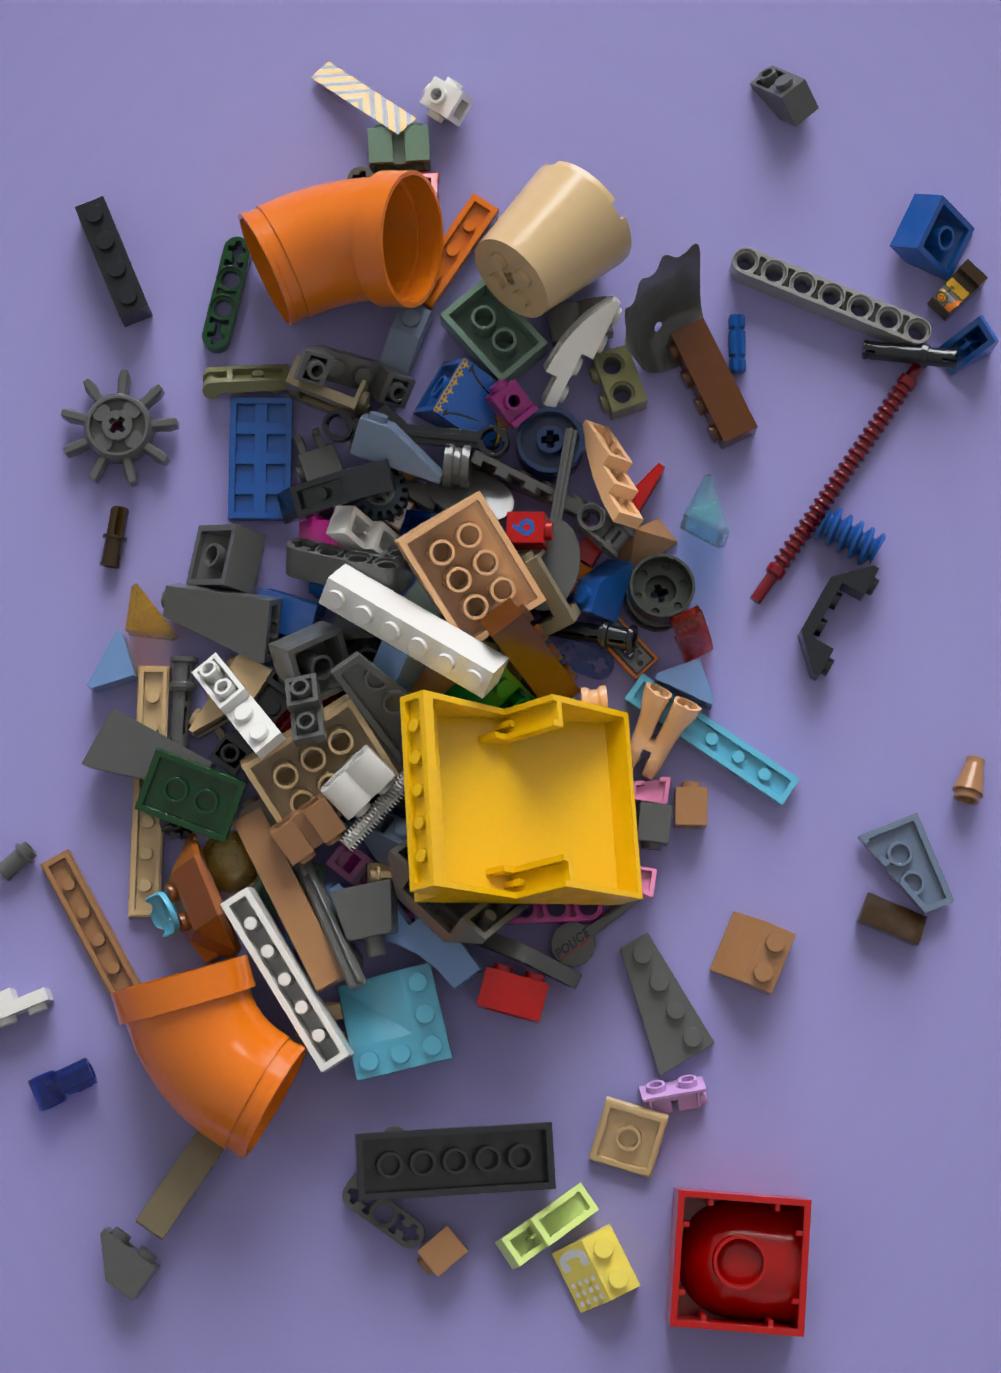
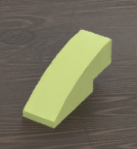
[494,1182,599,1270]

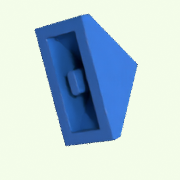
[938,315,999,375]

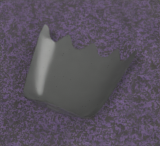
[624,243,703,373]

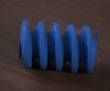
[814,508,886,565]

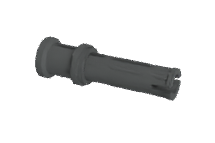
[169,656,199,749]

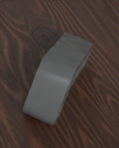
[286,538,413,594]

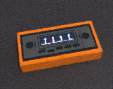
[605,616,659,681]

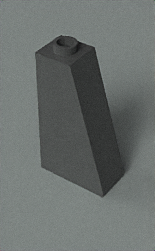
[161,583,282,663]
[81,708,217,780]

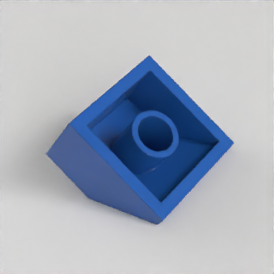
[890,194,975,281]

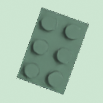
[440,279,548,381]

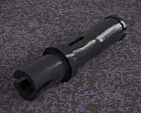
[862,340,958,369]

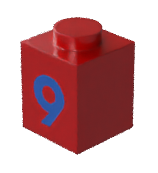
[506,511,554,550]

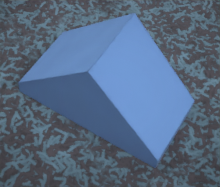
[86,630,138,693]
[654,658,715,710]

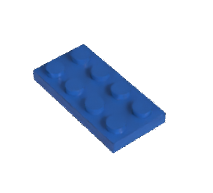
[228,397,293,521]

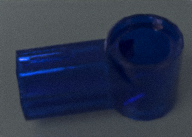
[28,1058,98,1112]

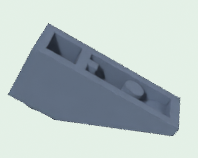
[379,306,432,376]
[349,411,443,484]

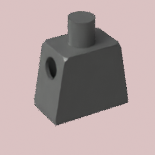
[330,879,398,958]

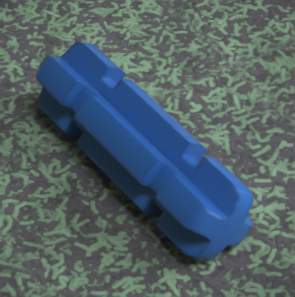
[728,314,746,374]

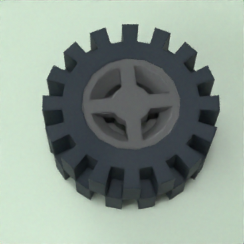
[353,468,409,522]

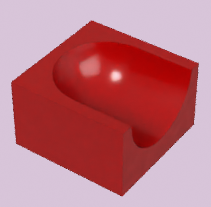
[665,1187,812,1337]

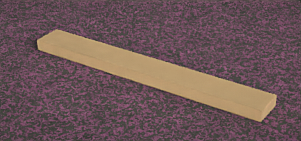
[128,666,171,918]

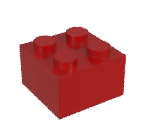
[476,963,550,1024]

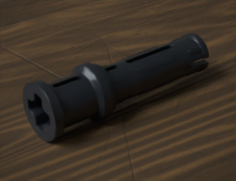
[545,616,638,653]

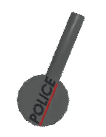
[551,900,640,967]

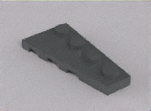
[471,450,590,523]

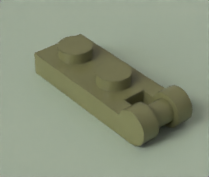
[202,364,289,399]

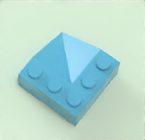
[338,963,453,1081]

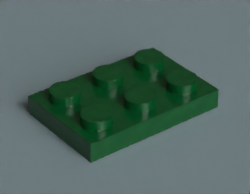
[134,748,248,843]

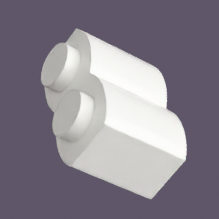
[320,744,395,820]

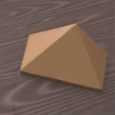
[613,518,677,578]

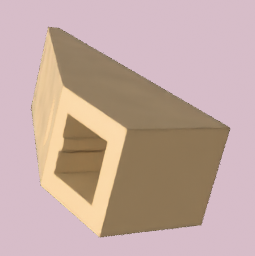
[188,653,273,737]

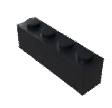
[75,196,153,327]

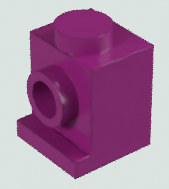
[484,378,539,428]

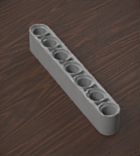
[730,247,932,346]

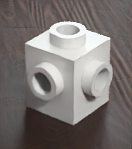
[419,76,474,127]

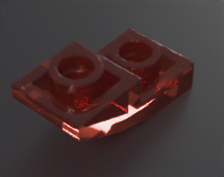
[669,605,713,663]

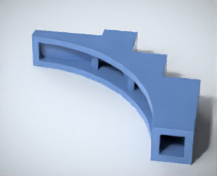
[283,882,486,989]

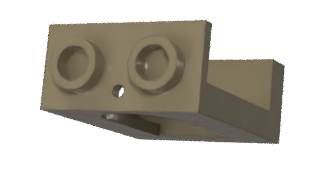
[285,354,373,421]
[519,548,581,636]

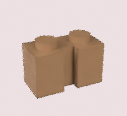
[269,793,346,865]

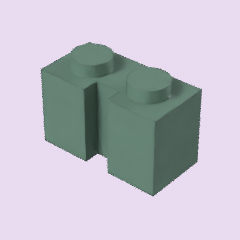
[367,122,431,174]

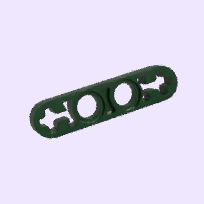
[202,237,252,353]

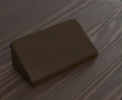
[856,892,927,946]

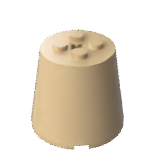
[475,161,632,318]

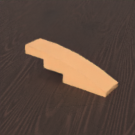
[582,420,644,529]

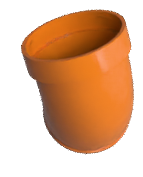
[238,170,444,327]
[111,954,308,1160]

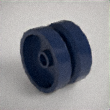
[516,406,584,484]

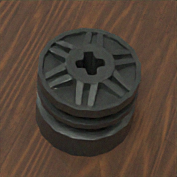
[624,554,696,632]

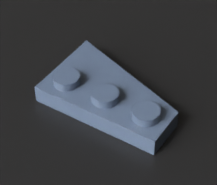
[857,813,954,914]

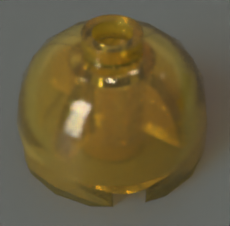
[202,830,258,894]

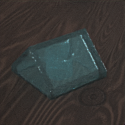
[680,474,730,548]

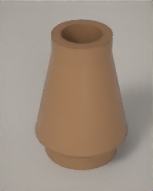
[952,755,985,805]

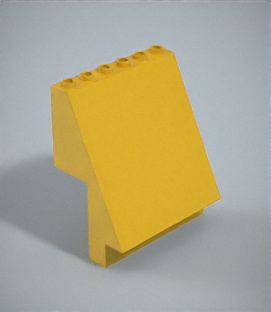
[400,690,643,905]

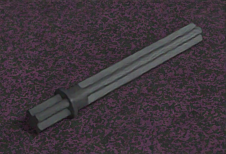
[292,858,366,991]

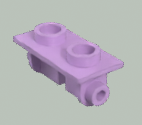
[639,1075,707,1113]

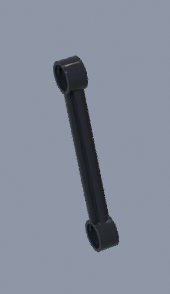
[322,410,510,459]

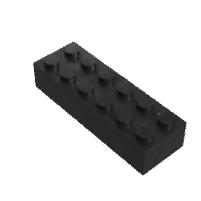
[354,1122,556,1201]

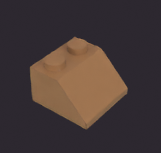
[709,911,796,995]

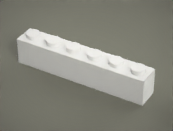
[319,563,509,699]
[220,887,355,1073]

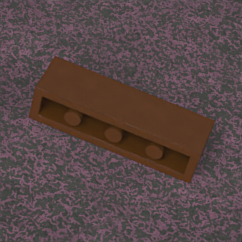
[666,318,758,450]
[480,597,581,698]

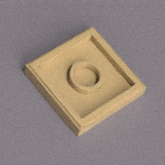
[588,1096,669,1178]

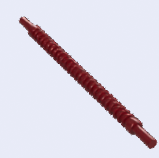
[750,364,924,604]

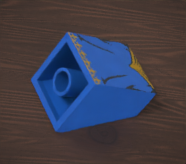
[413,358,516,452]

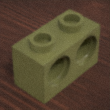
[588,345,648,420]

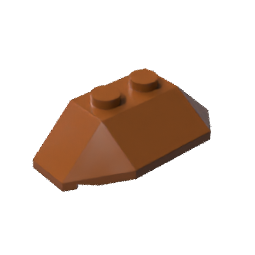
[165,833,242,959]

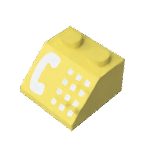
[552,1224,641,1313]

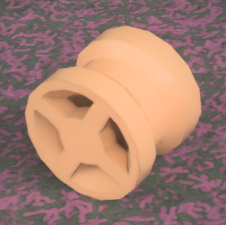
[580,685,608,708]

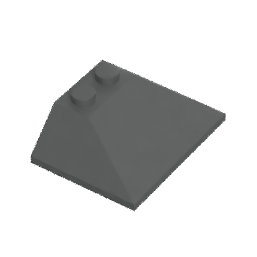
[387,839,531,944]

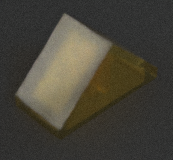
[125,583,178,641]

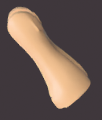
[630,682,702,780]

